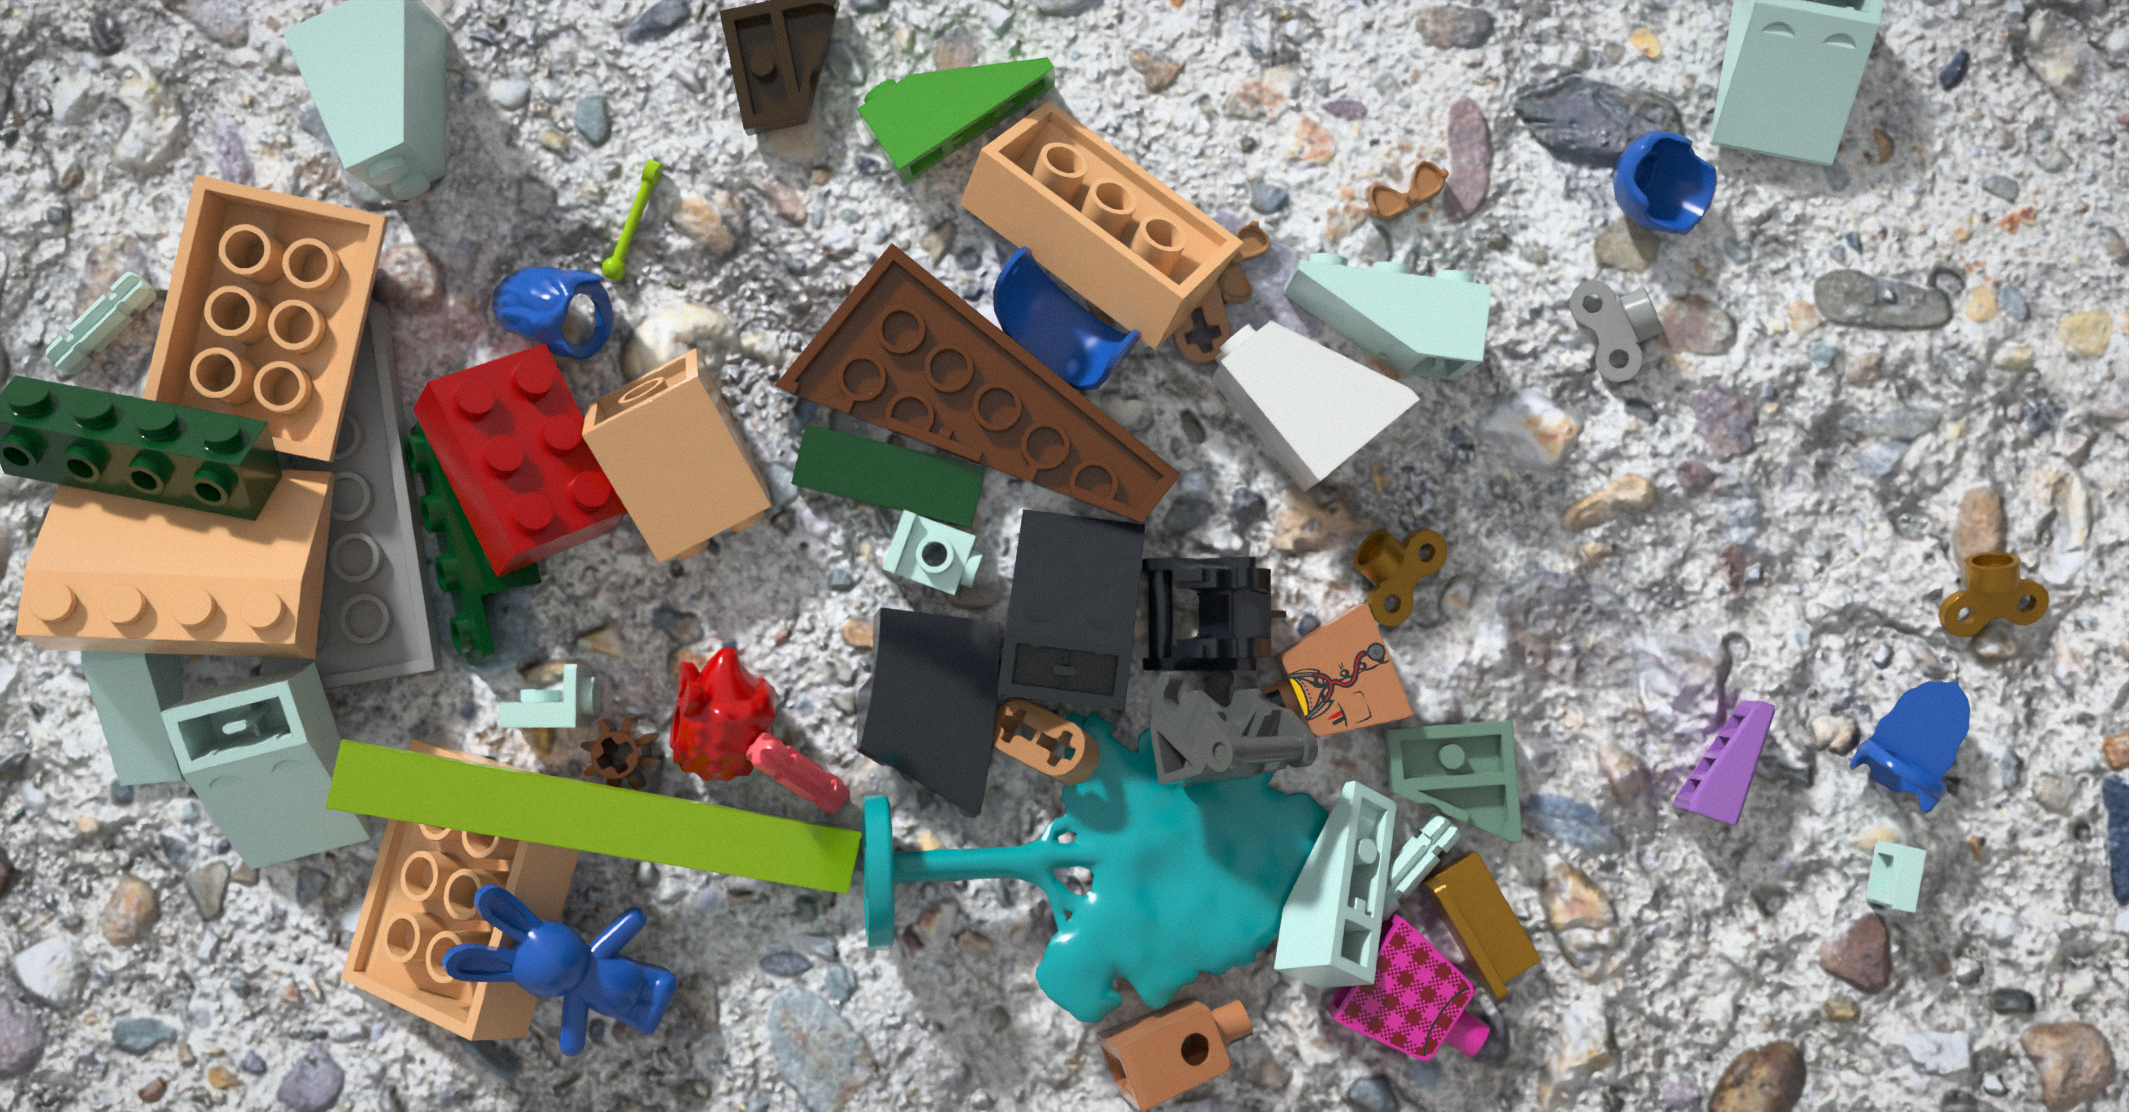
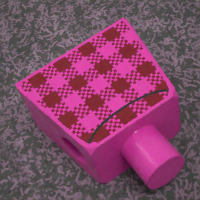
[1326,912,1490,1063]

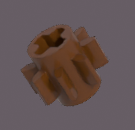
[580,715,663,790]

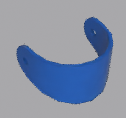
[993,246,1141,391]

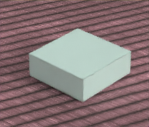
[1865,840,1927,913]

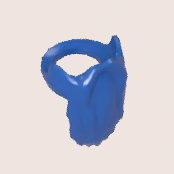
[492,266,613,360]
[1849,681,1970,814]

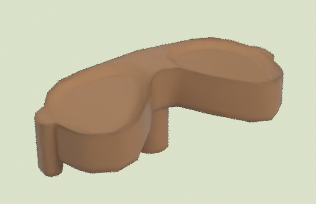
[1367,161,1449,221]
[1217,220,1271,305]

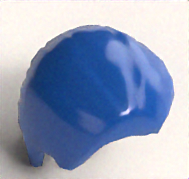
[1613,131,1717,235]

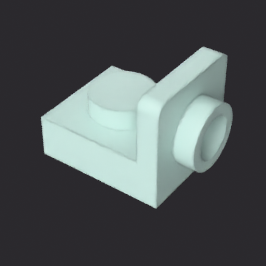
[499,664,601,728]

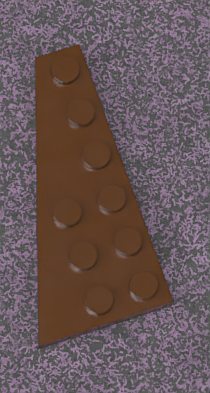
[775,243,1181,524]

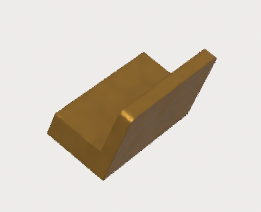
[1421,849,1542,1000]

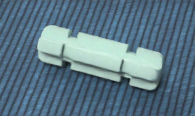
[46,272,157,375]
[1382,813,1461,922]

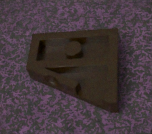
[720,0,840,136]

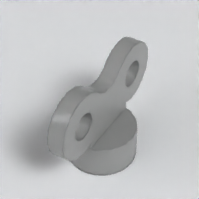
[1569,280,1665,382]

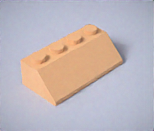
[960,100,1243,350]

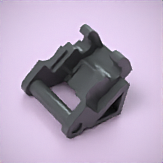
[1148,671,1318,786]

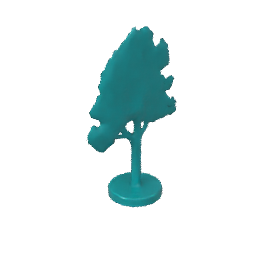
[862,712,1328,1023]

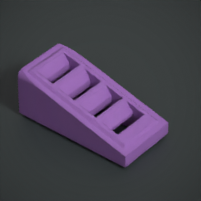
[1672,700,1776,826]

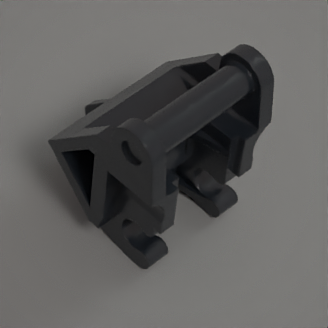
[1142,556,1287,671]

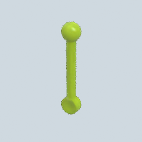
[602,159,663,281]

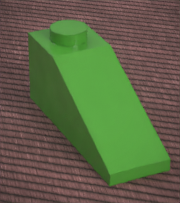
[857,57,1055,185]

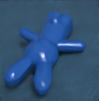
[442,884,677,1057]

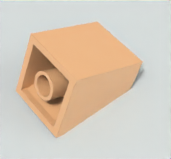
[582,348,772,564]

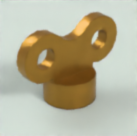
[1353,529,1447,626]
[1938,552,2049,637]

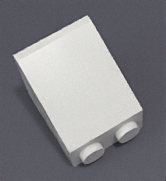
[1211,320,1420,492]

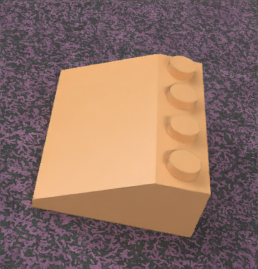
[143,174,389,463]
[16,469,335,659]
[341,738,580,1041]

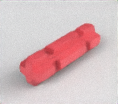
[746,733,850,814]

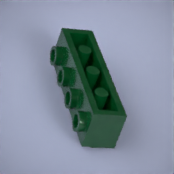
[0,375,282,521]

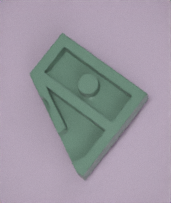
[1384,720,1523,843]

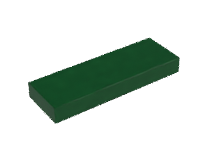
[791,424,987,529]

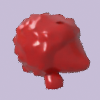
[670,647,778,781]

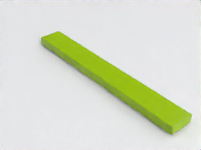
[326,739,862,894]

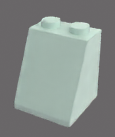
[282,0,446,200]

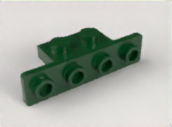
[405,421,542,666]

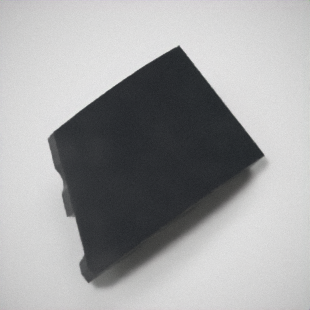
[856,607,1000,818]

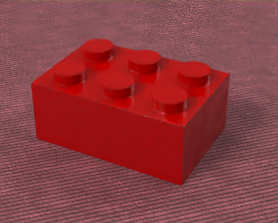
[413,343,628,577]

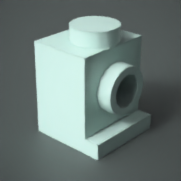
[882,510,984,597]

